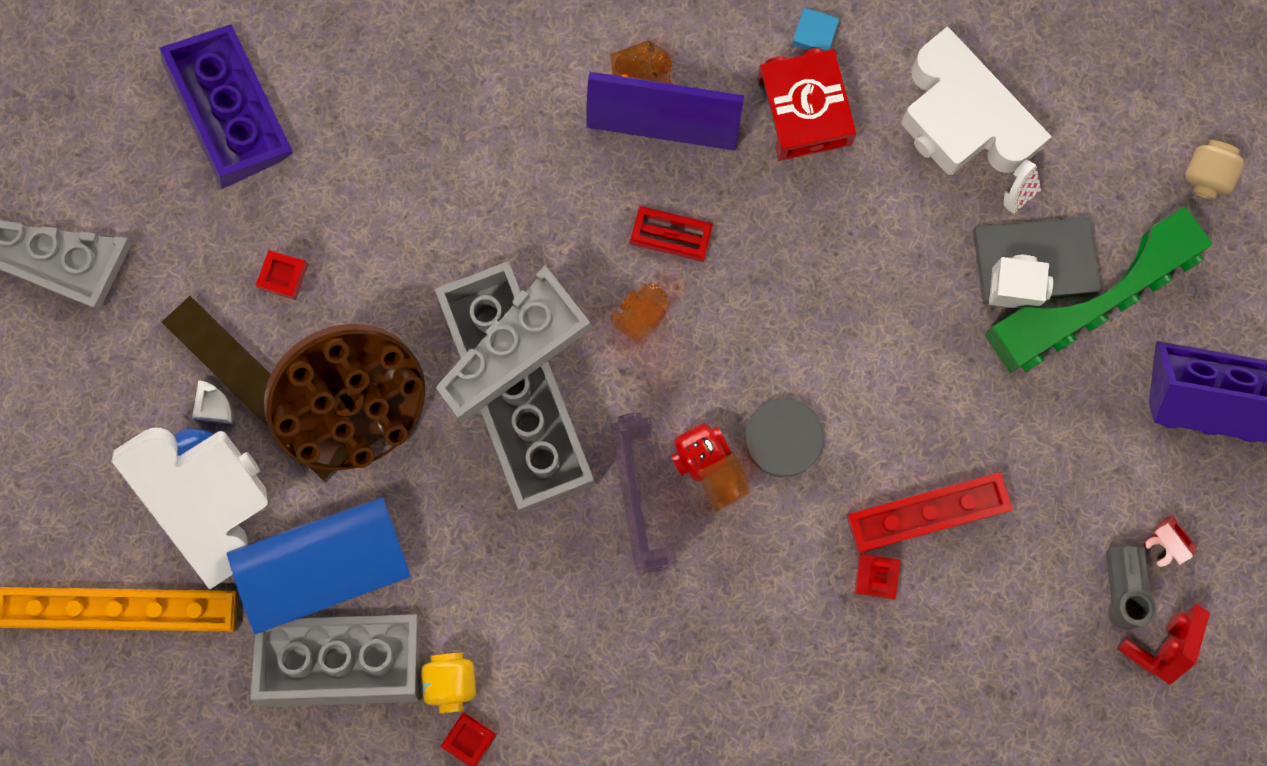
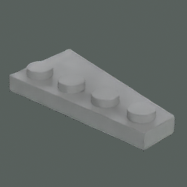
[0,220,133,311]
[435,265,593,423]

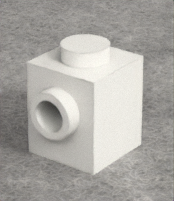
[989,255,1053,309]

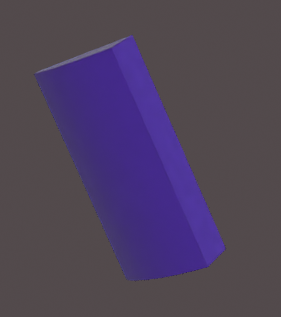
[159,24,292,189]
[586,72,744,151]

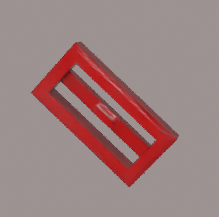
[630,205,713,262]

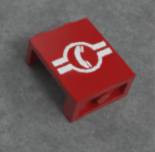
[758,48,857,161]

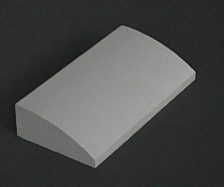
[250,614,420,708]

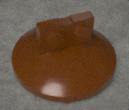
[264,324,426,471]

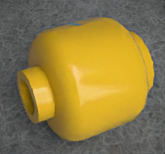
[421,652,476,713]

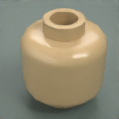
[1185,140,1245,200]

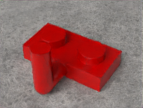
[1117,603,1210,685]

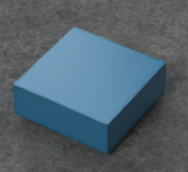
[792,8,839,51]

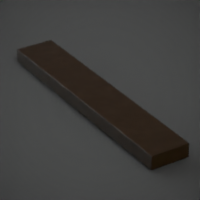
[162,296,349,483]

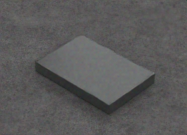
[973,217,1101,304]

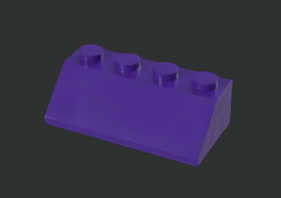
[1149,341,1267,443]

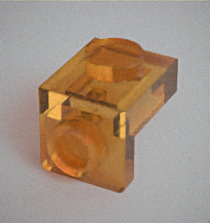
[610,40,672,84]

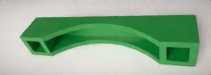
[985,206,1213,373]

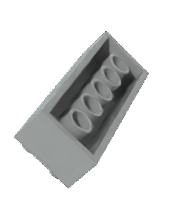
[435,261,596,515]

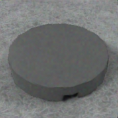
[745,399,823,477]

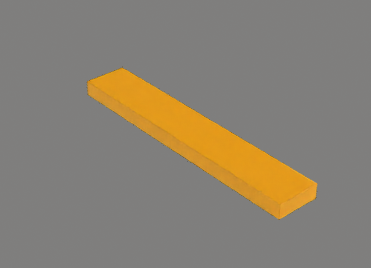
[0,587,239,632]

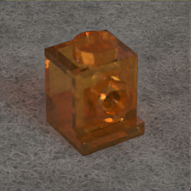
[610,282,670,347]
[698,453,750,512]

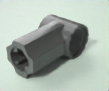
[1106,547,1157,630]

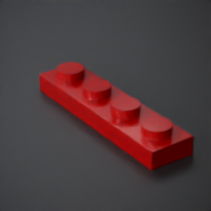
[846,472,1013,553]

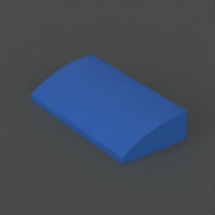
[226,496,411,635]

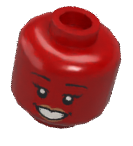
[670,423,732,482]

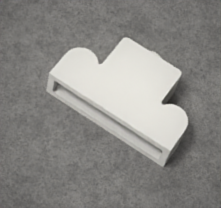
[902,27,1051,175]
[112,428,267,589]

